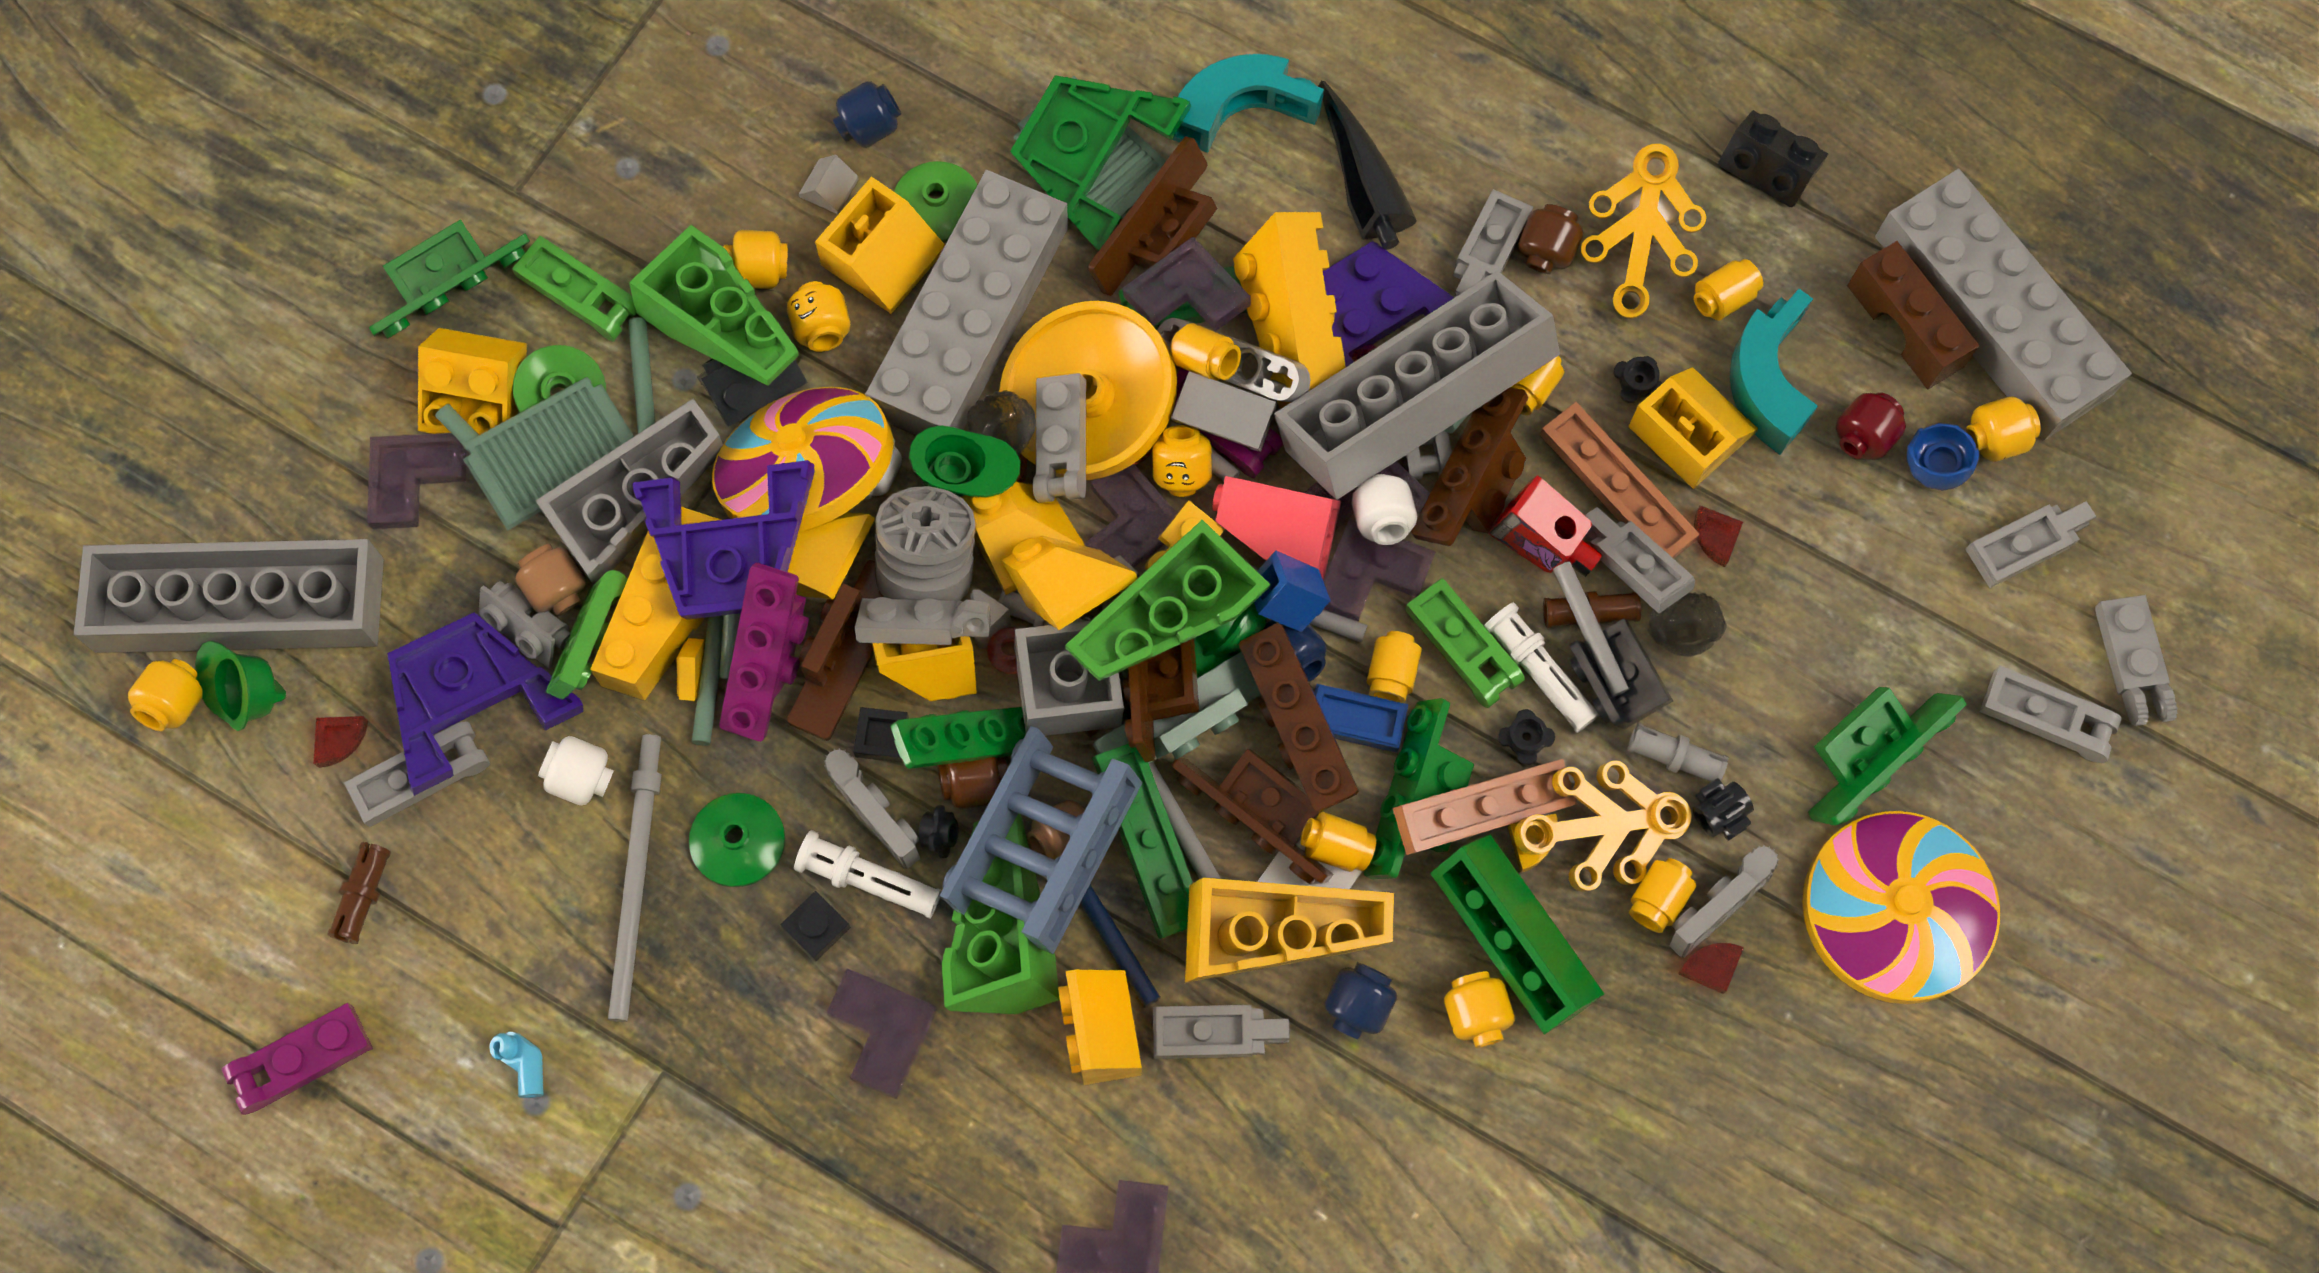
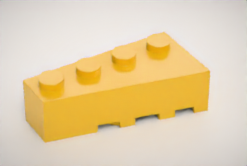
[1233,212,1346,409]
[590,507,722,700]
[1185,878,1394,983]

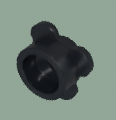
[1613,356,1663,403]
[1498,709,1555,765]
[919,805,959,858]

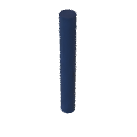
[1080,884,1161,1008]

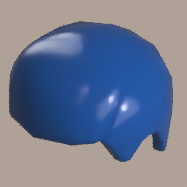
[1907,423,1979,491]

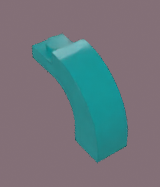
[1172,54,1324,153]
[1730,289,1818,455]

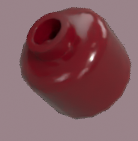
[1836,392,1906,460]

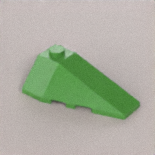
[629,225,799,386]
[1065,520,1270,681]
[942,814,1060,1014]

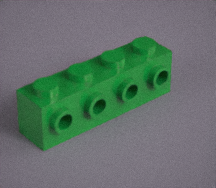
[1430,834,1604,1035]

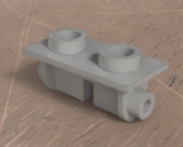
[478,581,570,669]

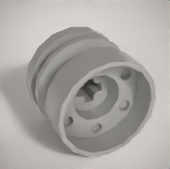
[875,486,976,601]

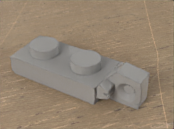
[1453,189,1533,297]
[1965,501,2097,588]
[1585,507,1695,613]
[855,597,991,645]
[1153,1005,1290,1059]

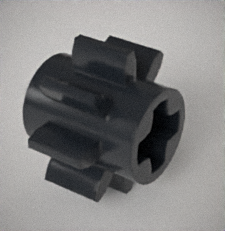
[1693,778,1754,841]

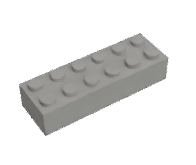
[1875,168,2132,441]
[865,170,1068,436]
[1274,270,1560,500]
[74,539,384,653]

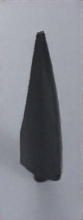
[1318,80,1417,250]

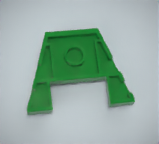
[1010,75,1192,251]

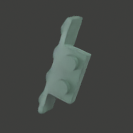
[1093,651,1261,764]

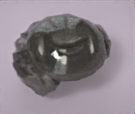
[967,390,1036,455]
[1647,592,1727,657]

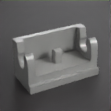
[1171,371,1277,452]

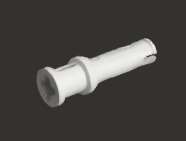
[1484,602,1599,733]
[794,830,942,919]

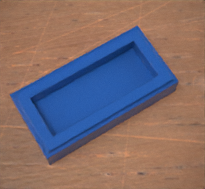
[1314,684,1409,753]

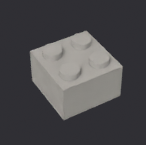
[1014,620,1124,736]

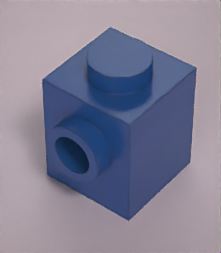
[1254,550,1331,632]

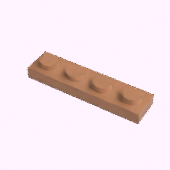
[1540,402,1700,559]
[1393,759,1577,855]

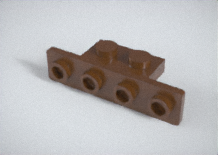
[1088,136,1218,296]
[1411,387,1528,546]
[787,560,884,741]
[1123,587,1199,762]
[1239,623,1359,812]
[1171,749,1334,885]

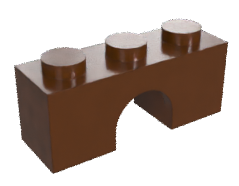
[1847,241,1980,390]

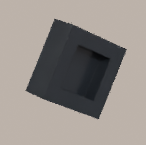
[853,707,909,763]
[780,890,851,961]

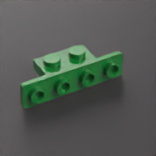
[368,219,530,339]
[1808,687,1967,826]
[1364,698,1474,880]
[890,706,1026,769]

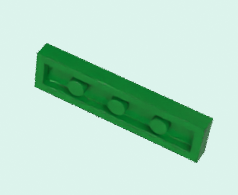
[1092,744,1193,939]

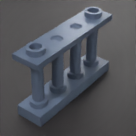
[939,726,1142,954]

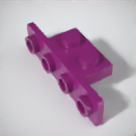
[719,562,809,742]

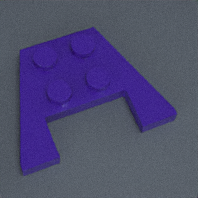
[1323,241,1454,367]
[633,460,815,620]
[387,612,583,796]

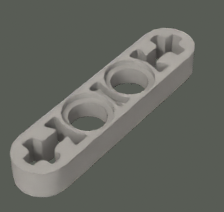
[1157,318,1311,402]

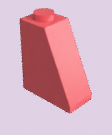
[1212,476,1341,582]

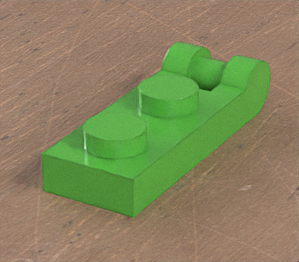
[512,236,636,342]
[546,570,628,700]
[1405,577,1525,708]

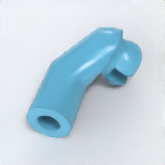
[489,1032,544,1098]

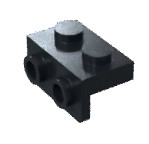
[1718,110,1828,207]
[697,359,808,427]
[1569,619,1673,729]

